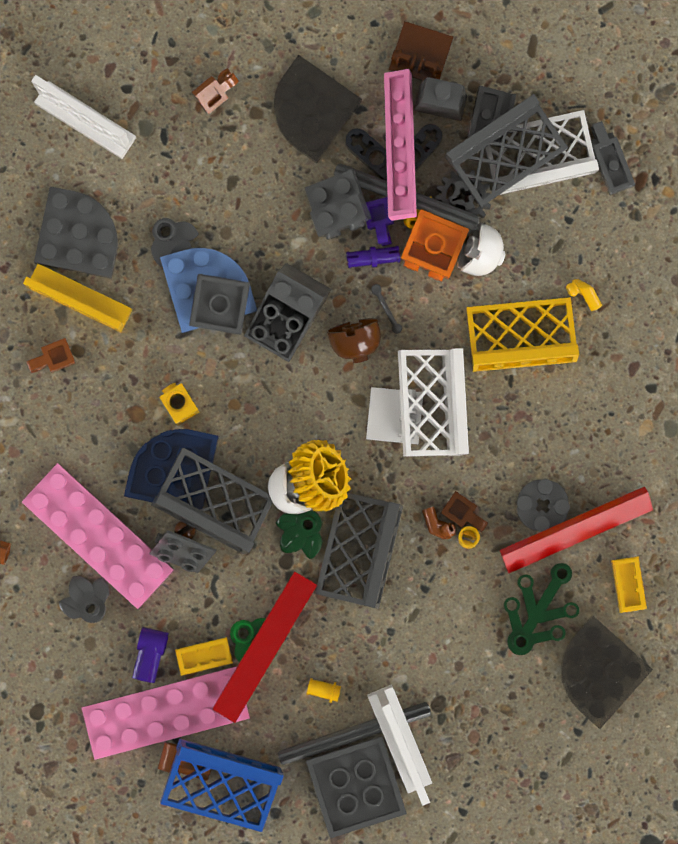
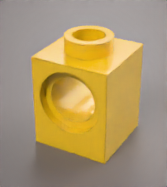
[159,383,200,426]

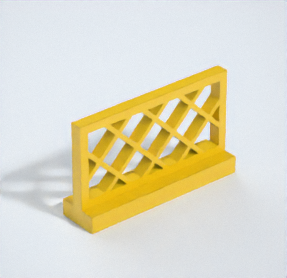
[466,297,579,372]

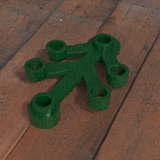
[503,563,579,655]

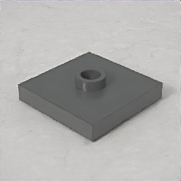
[189,274,250,335]

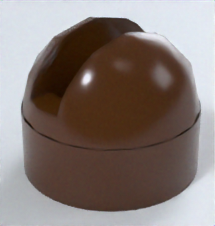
[174,521,196,539]

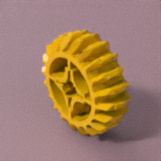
[288,440,352,511]

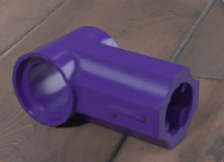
[132,627,169,683]

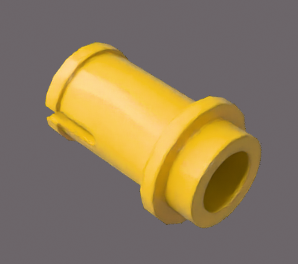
[306,678,341,703]

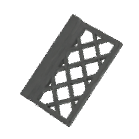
[445,94,568,207]
[151,448,273,554]
[315,493,403,609]

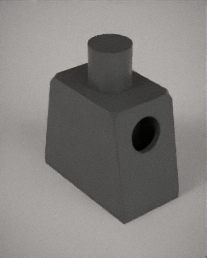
[414,77,467,122]

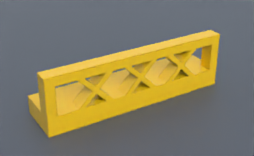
[23,264,132,333]

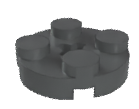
[516,479,570,532]

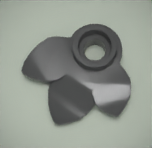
[151,218,199,267]
[59,576,109,623]

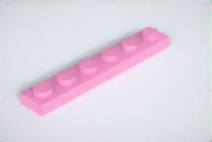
[384,69,417,221]

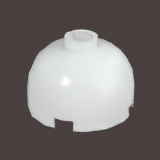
[457,222,505,276]
[268,462,311,514]

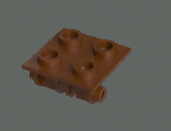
[389,21,454,81]

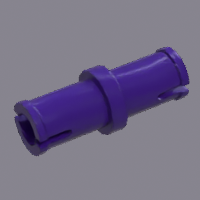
[346,246,400,269]

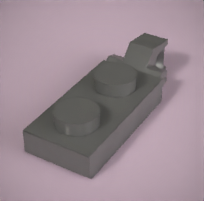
[591,121,635,196]

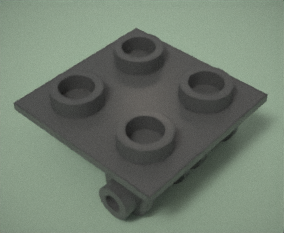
[150,530,217,573]

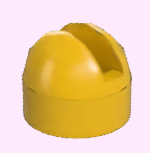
[458,526,480,549]

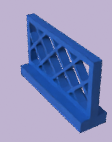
[160,739,284,832]

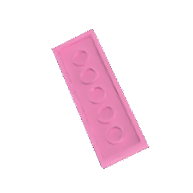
[22,463,174,609]
[82,666,250,760]

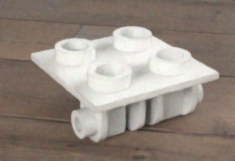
[366,387,423,445]

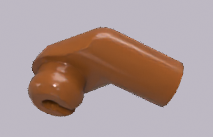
[422,507,456,539]

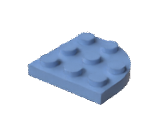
[160,248,257,333]

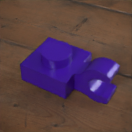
[366,197,395,247]

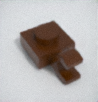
[441,491,488,533]

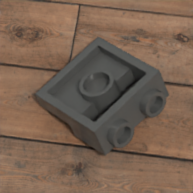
[305,169,371,240]

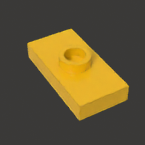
[611,556,647,613]
[175,637,233,676]

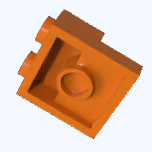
[400,209,469,282]

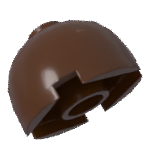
[327,318,381,363]

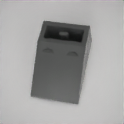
[244,263,331,362]

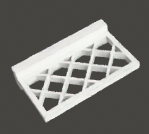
[31,75,136,159]
[485,110,599,195]
[398,348,469,457]
[367,684,432,806]

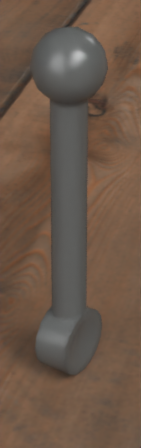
[371,284,402,334]

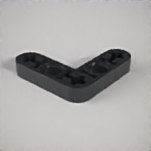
[346,124,442,181]

